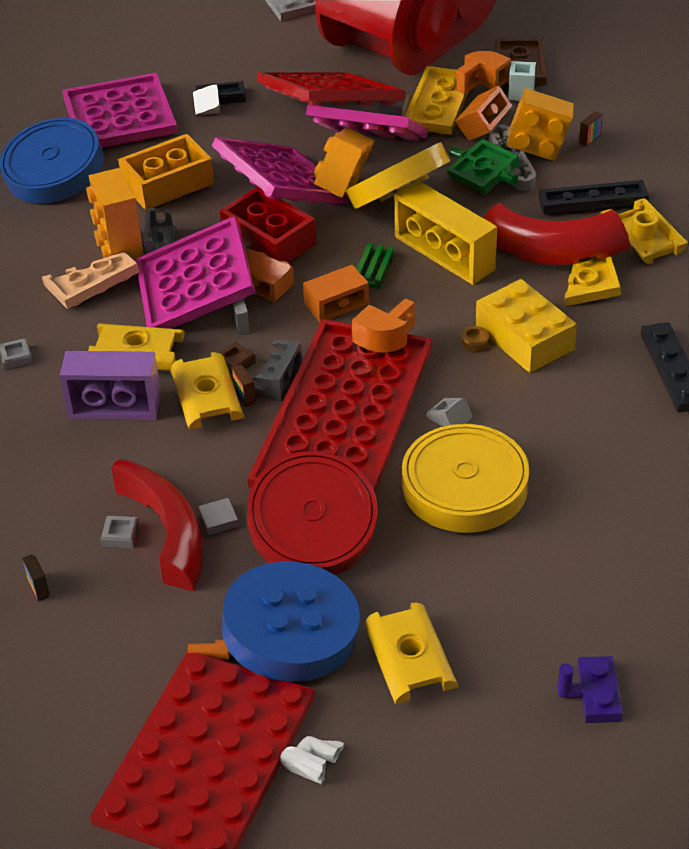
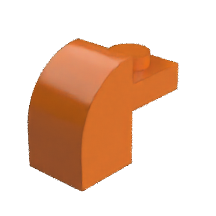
[456,51,511,94]
[352,298,416,353]

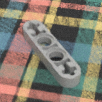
[488,124,536,191]

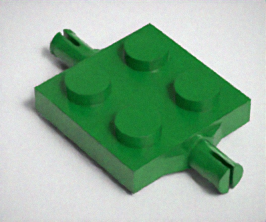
[447,139,521,195]

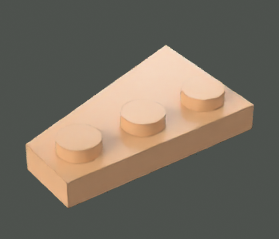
[42,252,140,309]

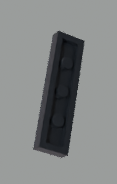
[538,180,649,214]
[641,322,689,413]

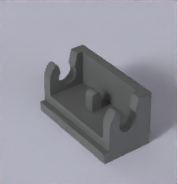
[144,207,176,254]
[252,340,302,401]

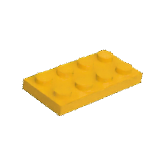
[404,66,469,135]

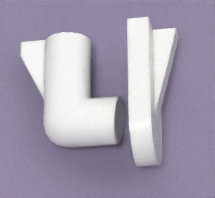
[280,736,344,784]

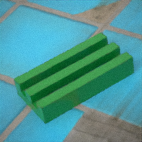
[357,243,394,289]

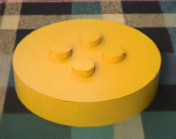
[345,142,450,209]
[402,424,529,533]

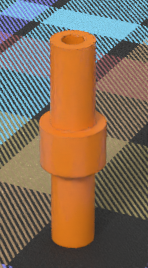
[187,640,233,660]

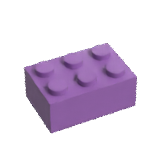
[60,351,161,420]

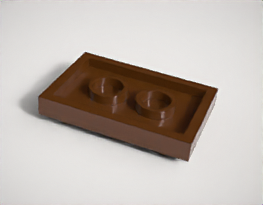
[495,38,547,87]

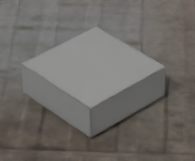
[232,299,250,335]
[0,338,33,370]
[198,498,239,536]
[100,516,139,549]

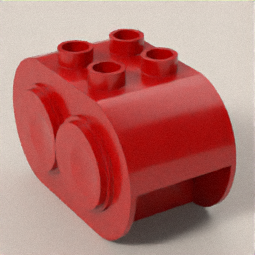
[316,0,496,75]

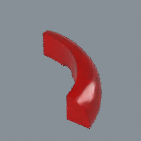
[483,202,631,265]
[111,458,203,591]

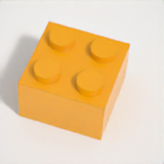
[506,88,574,161]
[314,127,375,198]

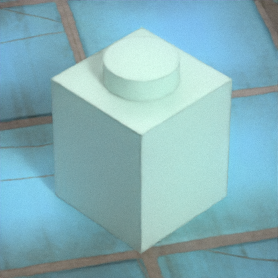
[508,61,536,102]

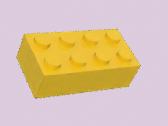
[394,180,497,285]

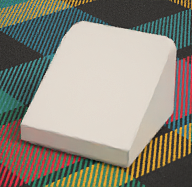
[193,84,220,116]

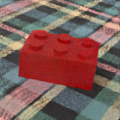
[219,186,316,263]

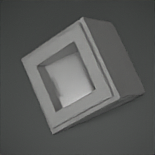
[426,398,473,427]

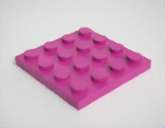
[62,72,178,147]
[306,105,428,142]
[212,137,350,206]
[135,216,256,329]

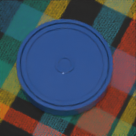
[0,118,104,204]
[221,562,360,682]

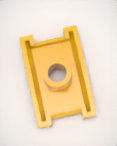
[601,198,688,264]
[88,323,185,370]
[171,352,245,430]
[364,603,459,704]

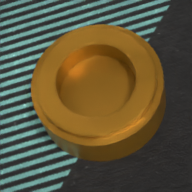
[460,326,489,353]

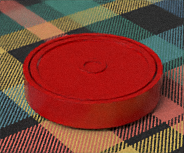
[247,451,378,575]

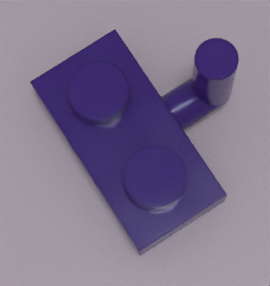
[557,656,622,723]

